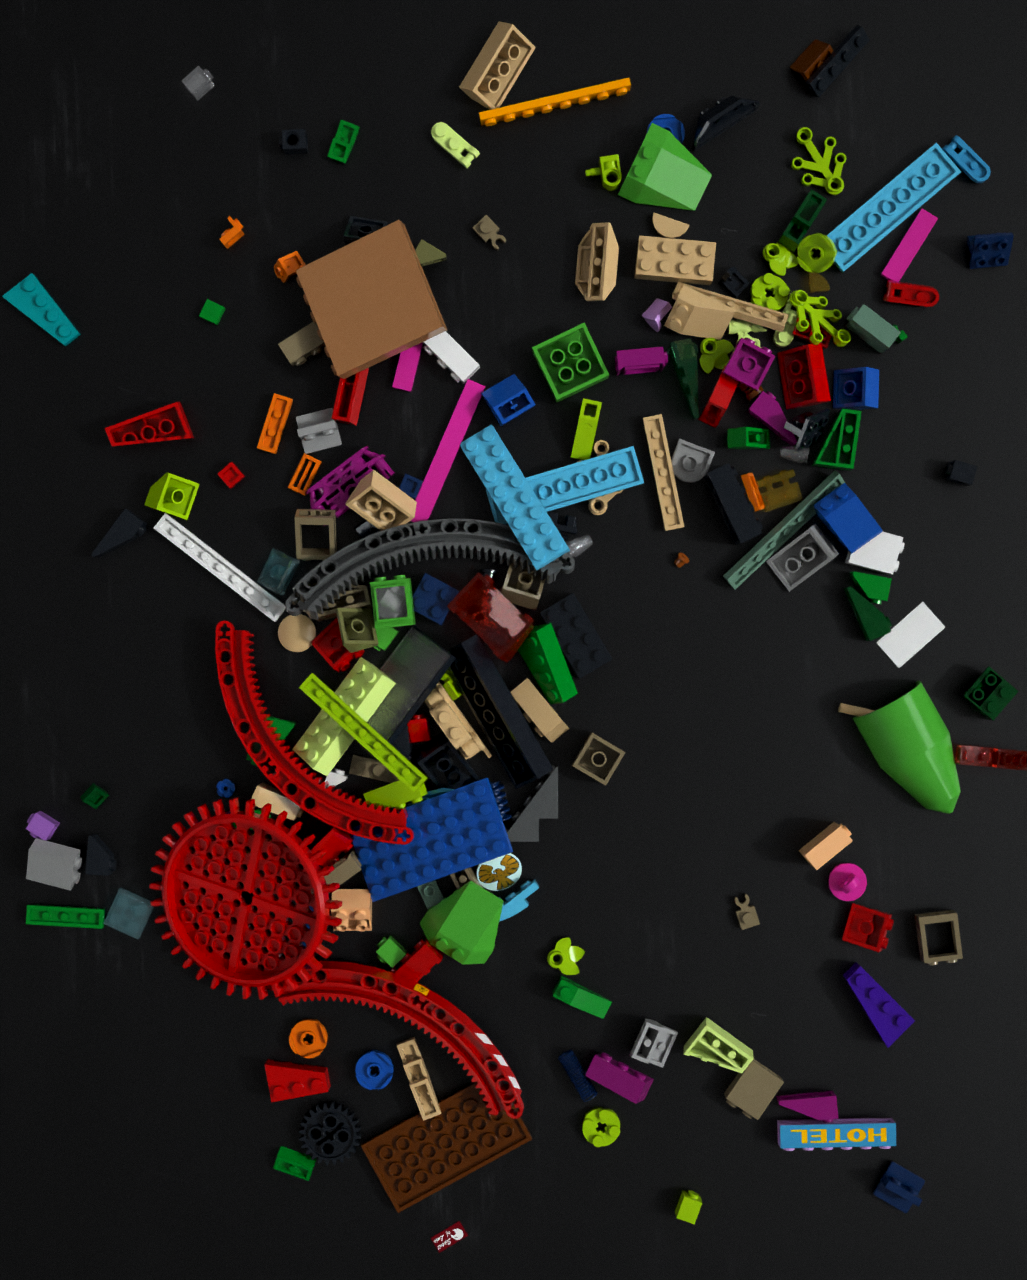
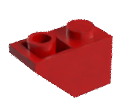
[407,714,431,743]

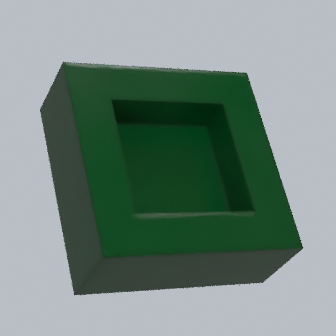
[80,783,109,809]

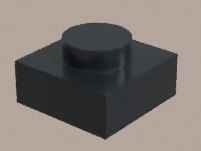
[354,519,380,539]

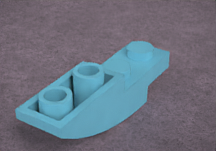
[499,879,539,922]

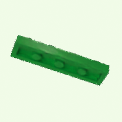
[26,904,105,929]

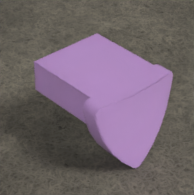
[641,298,672,332]

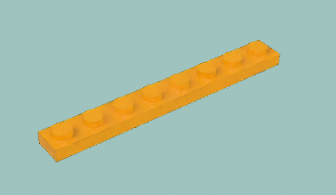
[479,78,631,126]

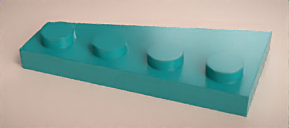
[2,273,81,346]

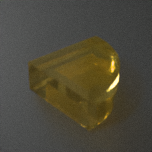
[808,272,830,293]

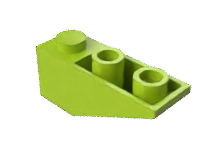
[571,398,602,460]

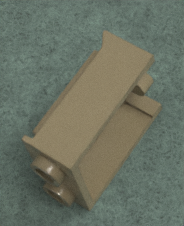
[324,849,362,894]

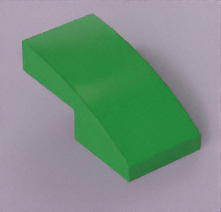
[327,120,360,163]

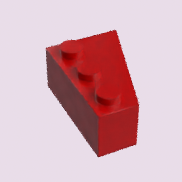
[389,938,444,988]
[264,1059,331,1102]

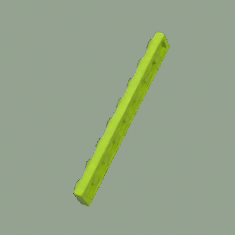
[299,673,428,793]

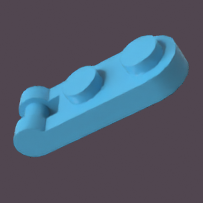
[942,135,991,183]

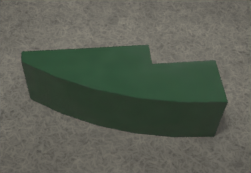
[778,189,827,252]

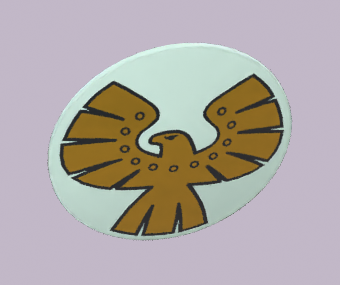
[477,853,522,891]

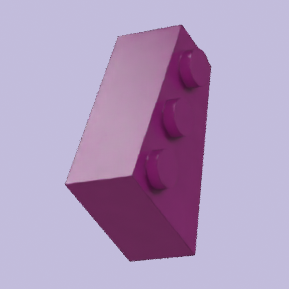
[585,1052,654,1104]

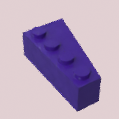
[843,962,915,1048]

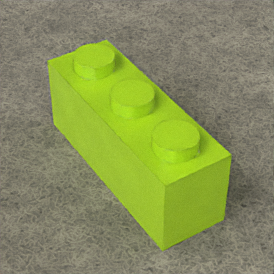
[363,780,428,810]

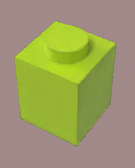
[675,1190,702,1225]

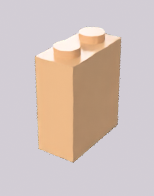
[798,822,853,870]

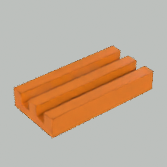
[288,453,322,496]
[741,473,765,512]

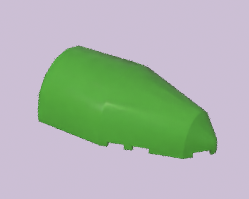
[852,681,961,814]

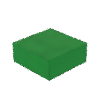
[199,299,226,326]

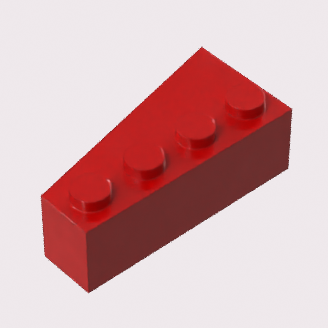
[105,402,194,446]

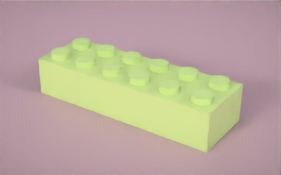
[292,657,396,776]

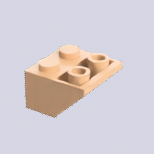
[331,889,372,932]

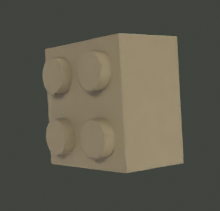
[572,732,626,786]

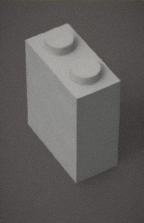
[26,838,82,891]

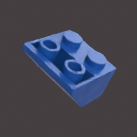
[481,374,536,426]

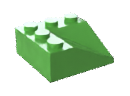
[532,322,609,403]

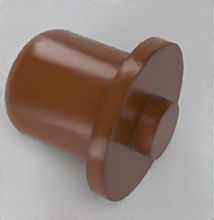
[674,553,689,568]

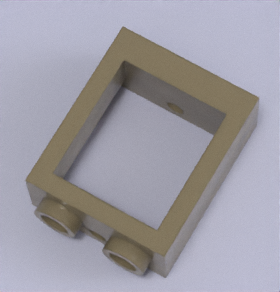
[294,509,337,561]
[915,910,963,966]

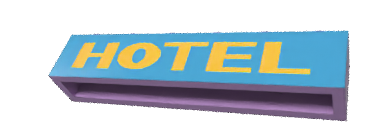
[777,1118,896,1151]

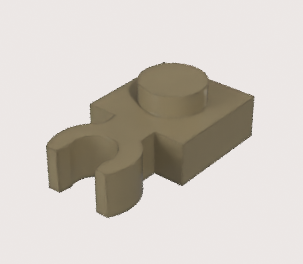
[472,215,506,251]
[734,893,760,930]

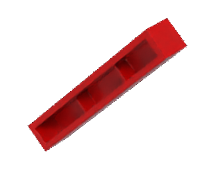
[331,368,369,426]

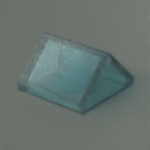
[257,548,300,595]

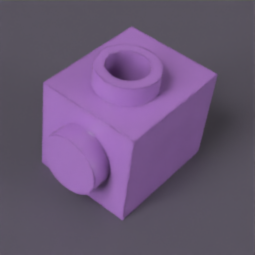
[26,811,60,841]

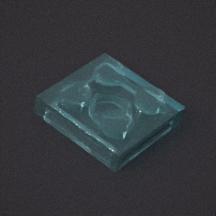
[103,888,154,939]

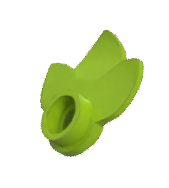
[762,242,799,276]
[699,338,734,374]
[547,937,585,975]

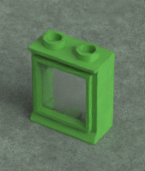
[370,575,415,629]

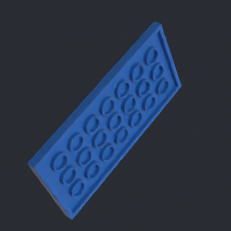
[350,778,513,902]

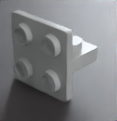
[296,408,342,454]

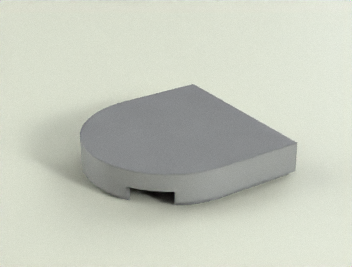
[671,438,715,483]

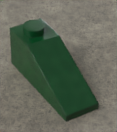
[844,586,892,641]

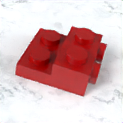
[311,618,365,672]
[842,903,894,952]

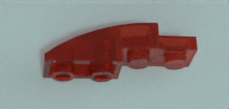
[955,744,1027,770]

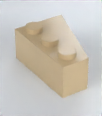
[511,678,569,743]

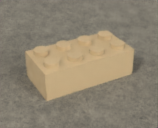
[634,235,716,286]

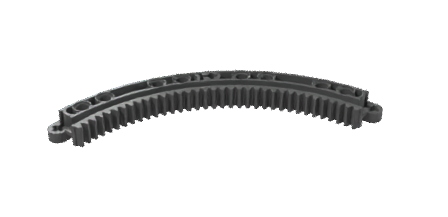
[285,519,575,620]

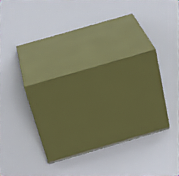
[415,239,447,266]
[336,608,378,653]

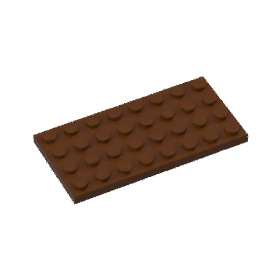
[361,1082,532,1213]

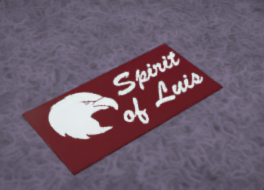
[431,1221,468,1253]

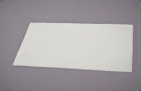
[876,602,945,668]

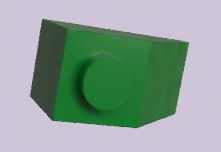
[727,427,770,449]
[850,571,892,604]

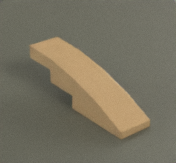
[396,1037,441,1121]

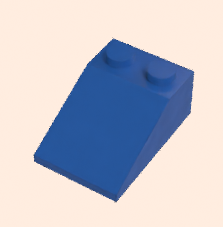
[813,483,883,554]

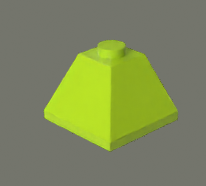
[144,472,200,520]

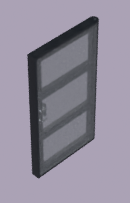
[354,625,456,762]

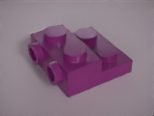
[723,337,775,391]

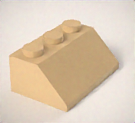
[346,470,417,531]

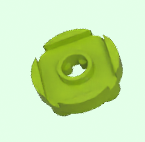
[797,233,837,273]
[750,273,790,311]
[582,1107,620,1147]

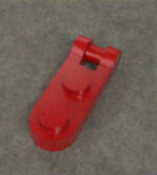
[883,280,939,307]

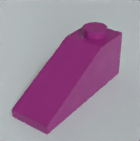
[746,391,797,446]
[776,1091,838,1122]

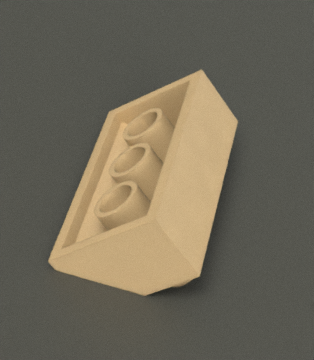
[459,21,536,110]

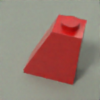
[699,366,738,428]

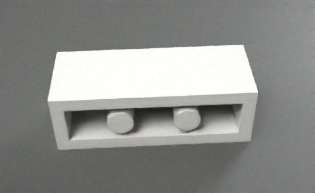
[423,331,480,384]

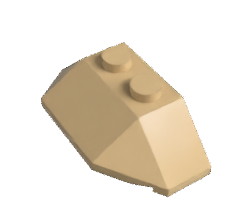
[575,222,619,301]

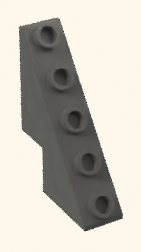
[505,765,558,842]

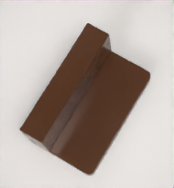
[790,39,833,82]

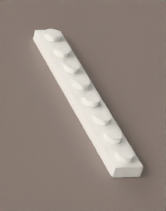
[154,513,286,622]

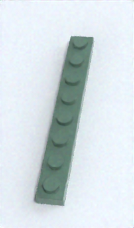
[723,471,845,590]

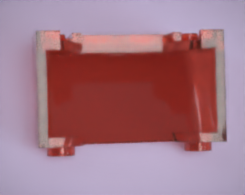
[447,572,534,663]

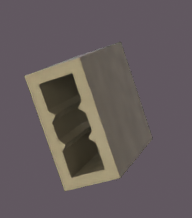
[724,1059,784,1120]

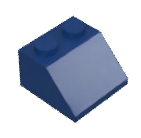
[833,367,879,410]

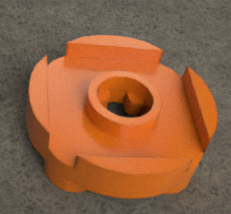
[289,1019,328,1058]

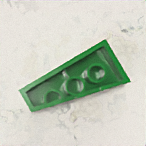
[510,623,578,704]

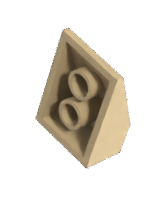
[664,285,736,340]

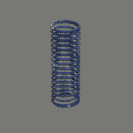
[558,1050,598,1102]

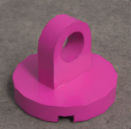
[828,863,867,901]

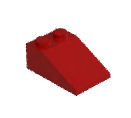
[311,827,354,868]

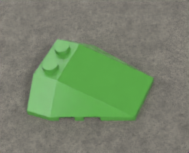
[618,123,712,211]
[420,880,504,965]

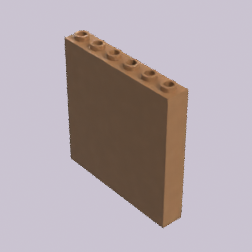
[296,220,447,379]

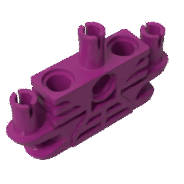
[306,446,395,527]

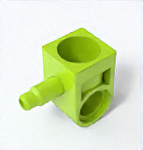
[585,154,622,191]

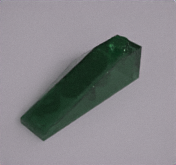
[667,338,699,421]

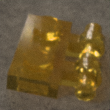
[756,469,803,512]

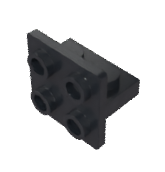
[784,408,830,451]

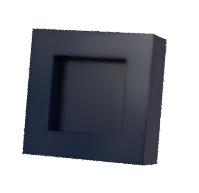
[399,473,423,499]

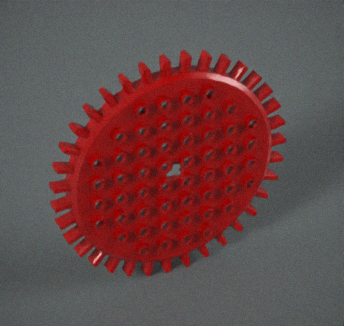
[149,797,342,1000]

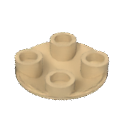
[278,614,316,652]

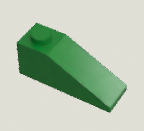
[552,975,612,1019]

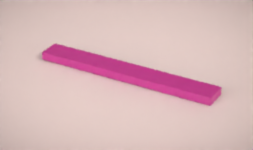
[411,379,486,522]

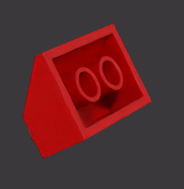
[777,344,831,410]

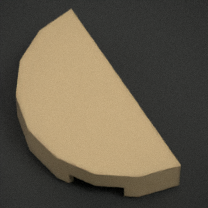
[652,213,690,239]

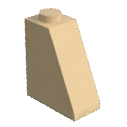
[251,783,304,821]

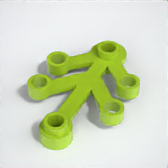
[791,127,847,195]
[789,290,851,347]

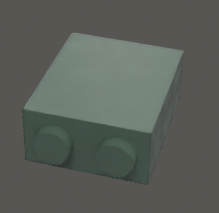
[845,304,901,354]

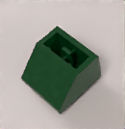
[963,666,1018,721]

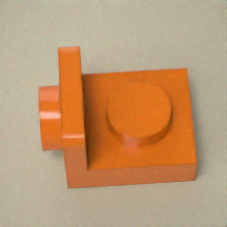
[219,216,245,249]
[274,251,306,283]

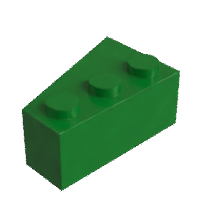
[811,408,862,471]

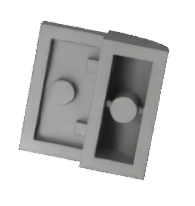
[630,1019,678,1068]

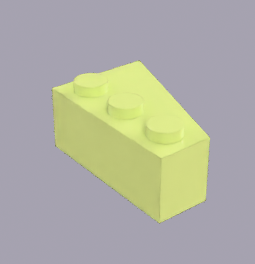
[684,1017,754,1073]

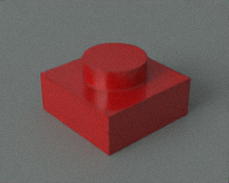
[218,462,245,489]

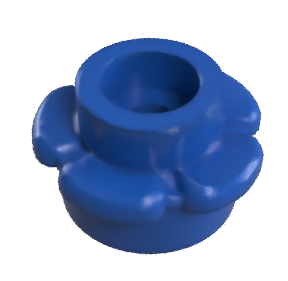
[216,779,235,798]

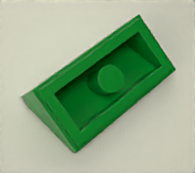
[273,1146,316,1181]

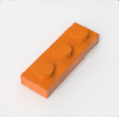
[257,393,293,454]

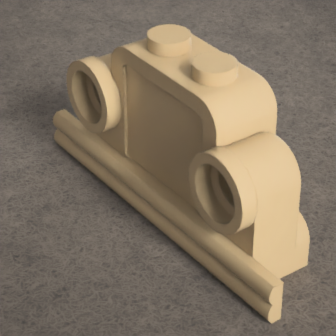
[424,681,492,760]

